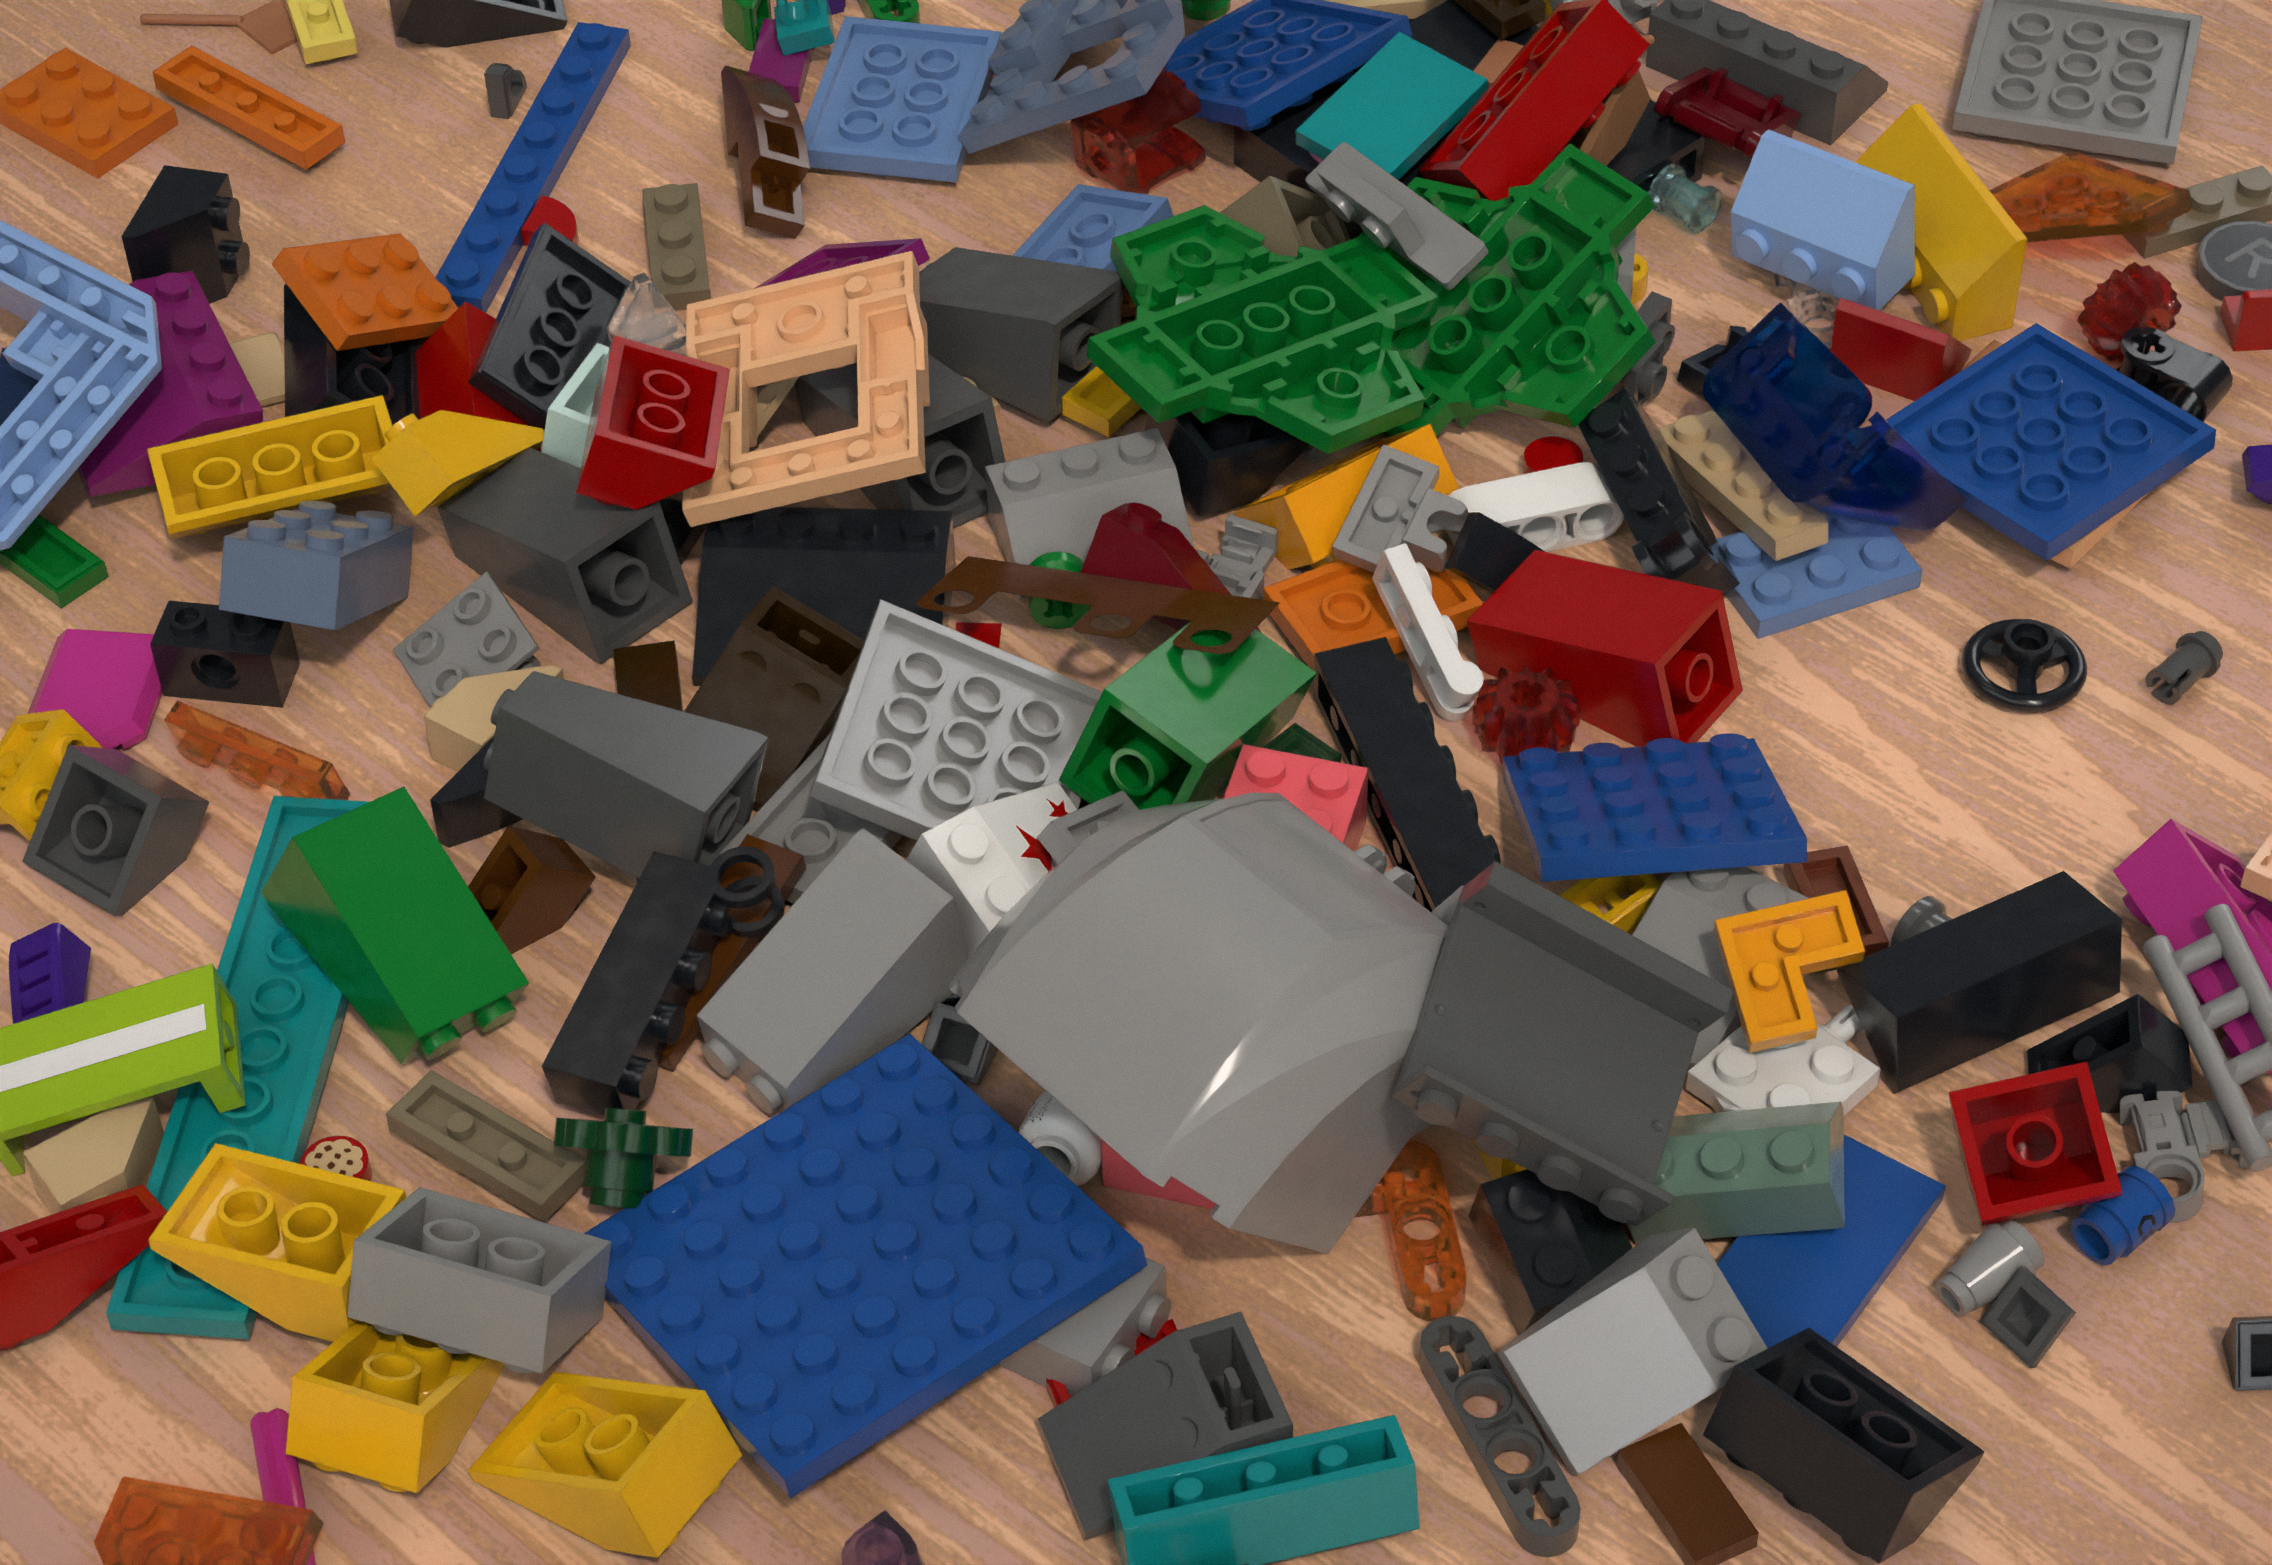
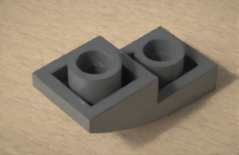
[1622,291,1675,406]

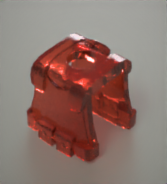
[1070,68,1206,195]

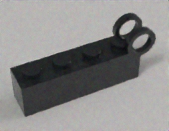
[1578,388,1740,595]
[542,846,785,1116]

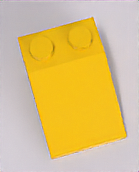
[148,1143,406,1342]
[285,1321,505,1493]
[468,1372,742,1558]

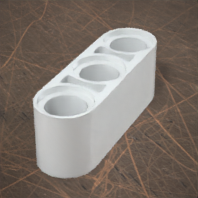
[1446,462,1624,552]

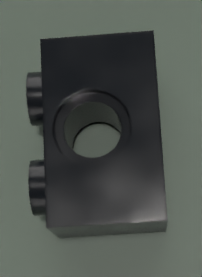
[150,601,300,708]

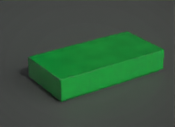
[0,515,109,609]

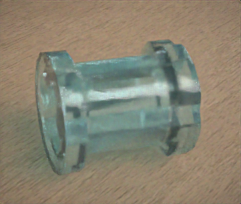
[1648,164,1722,234]

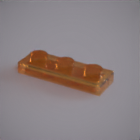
[164,700,351,800]

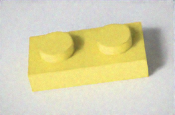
[284,0,358,64]

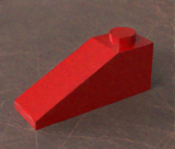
[0,1184,167,1351]

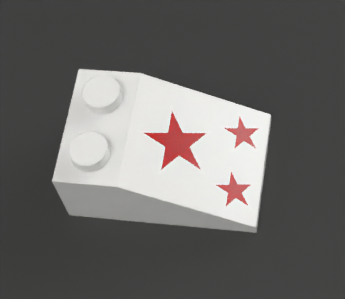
[906,783,1077,958]

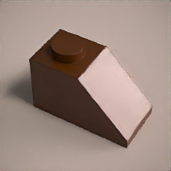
[468,826,596,954]

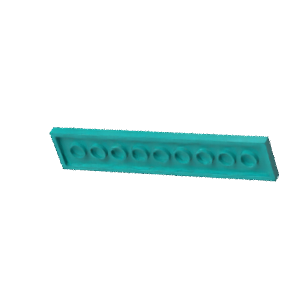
[106,796,368,1339]

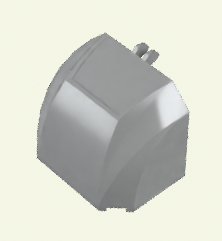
[949,792,1449,1254]

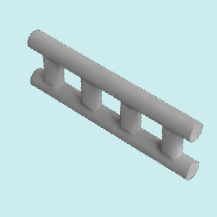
[2143,904,2272,1172]

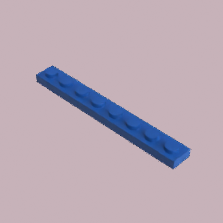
[435,22,631,313]

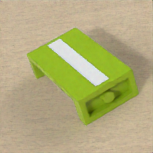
[0,963,246,1177]

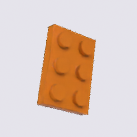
[0,47,178,179]
[272,233,458,351]
[1263,557,1483,670]

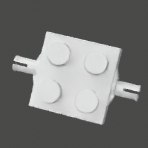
[1686,1005,1881,1116]

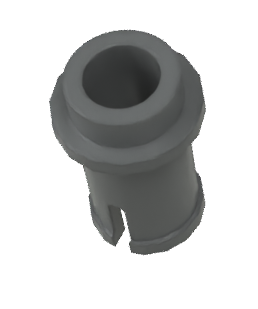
[2146,631,2223,704]

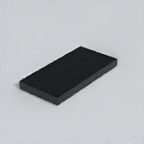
[468,223,637,431]

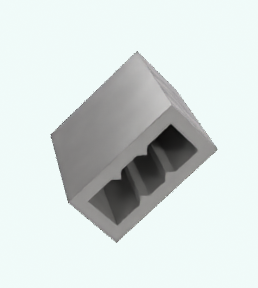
[998,1258,1171,1396]

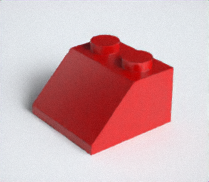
[1949,1062,2122,1226]

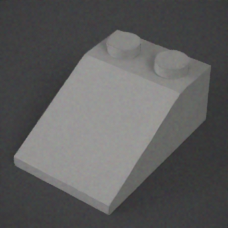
[1632,867,1809,1070]
[1497,1227,1768,1475]

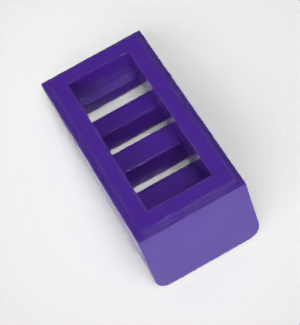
[9,923,91,1024]

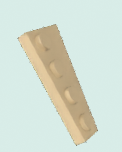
[1659,396,1828,561]

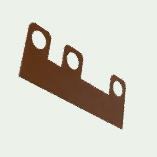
[917,556,1280,654]

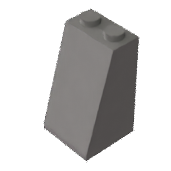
[696,828,968,1114]

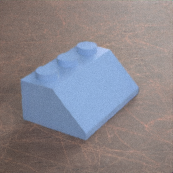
[1730,129,1915,310]

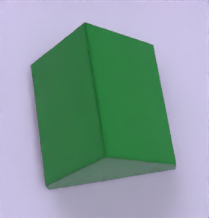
[722,0,772,51]

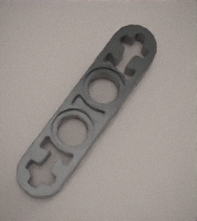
[1419,1315,1581,1557]

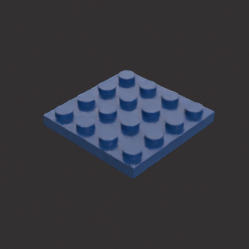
[1127,0,1413,131]
[1869,323,2216,561]
[1503,733,1807,882]

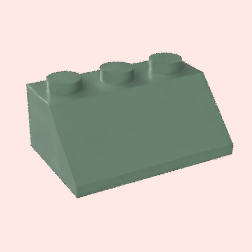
[1627,1102,1845,1245]

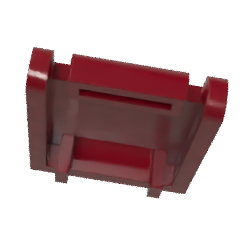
[1654,67,1801,160]

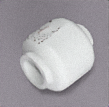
[1018,1091,1102,1186]

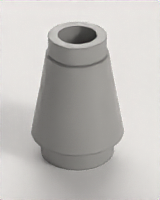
[1936,1220,2044,1317]

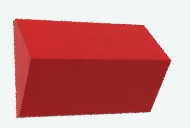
[416,301,541,452]

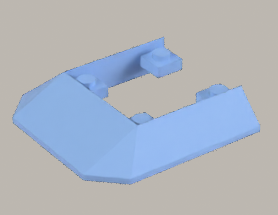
[0,220,162,550]

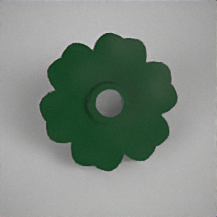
[554,1108,693,1208]

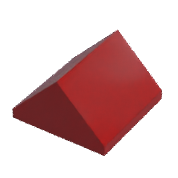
[1828,297,1972,401]

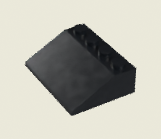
[692,507,956,686]

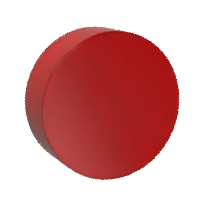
[1523,436,1583,474]

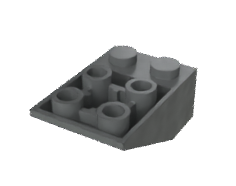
[1038,1312,1293,1539]

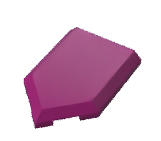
[27,629,163,750]

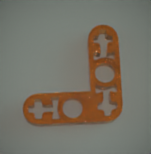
[1354,1141,1466,1321]

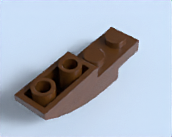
[721,65,810,239]

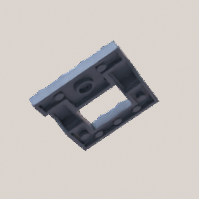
[958,0,1185,154]

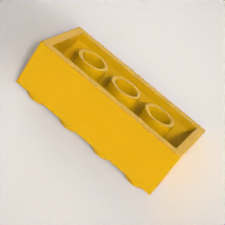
[1855,103,2027,341]
[147,395,393,540]

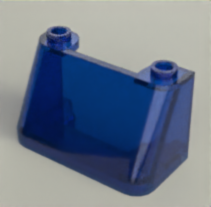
[1703,302,1967,531]

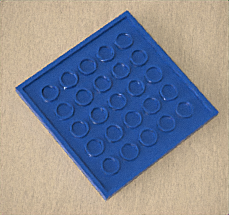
[583,1033,1148,1499]

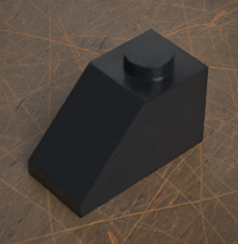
[2027,994,2193,1114]

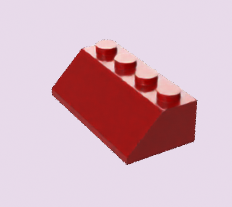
[1418,0,1650,201]

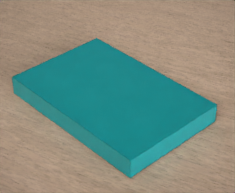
[1295,32,1488,180]

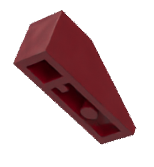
[1081,502,1262,633]

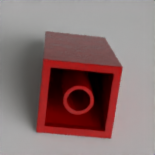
[1467,550,1743,747]

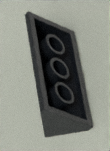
[1836,871,2122,1094]

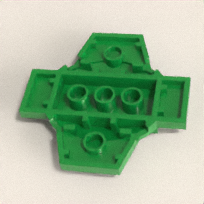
[1358,143,1656,437]
[1086,205,1439,454]

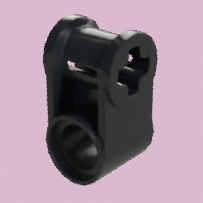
[2116,326,2233,422]

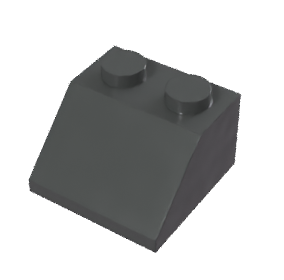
[22,745,209,916]

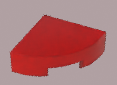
[521,195,579,246]

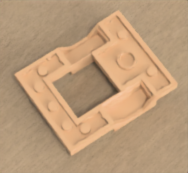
[682,251,930,527]

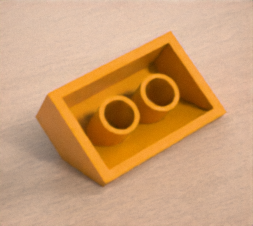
[1234,424,1459,570]

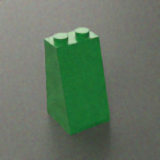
[1059,621,1317,810]
[261,787,529,1064]

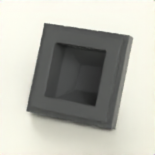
[1980,1266,2076,1368]

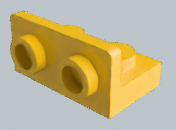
[0,709,103,842]

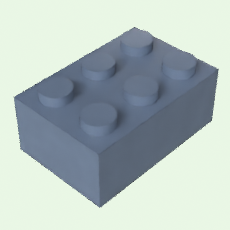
[219,501,414,630]

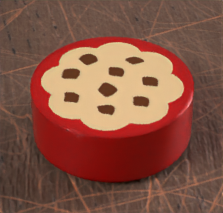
[300,1136,372,1181]

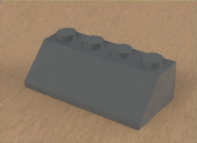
[1646,0,1888,146]

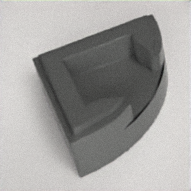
[484,63,527,119]

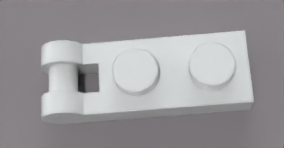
[1372,543,1484,722]

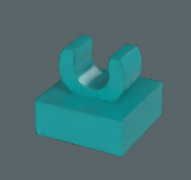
[774,0,835,56]

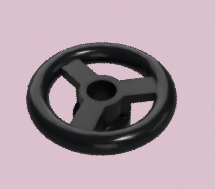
[1961,619,2087,713]

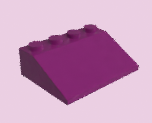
[77,271,263,497]

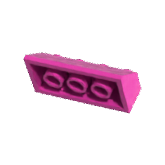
[2113,819,2272,1074]

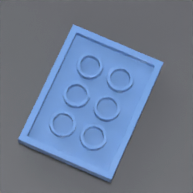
[803,16,1001,183]

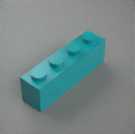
[1107,1415,1420,1565]

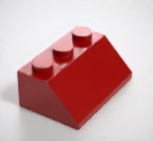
[576,335,730,510]

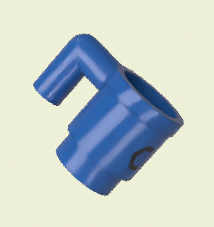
[2054,1166,2175,1265]

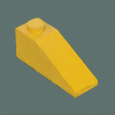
[371,410,544,517]

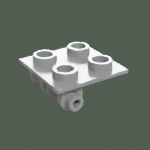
[393,571,541,707]

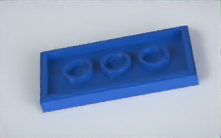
[1717,1134,1946,1348]

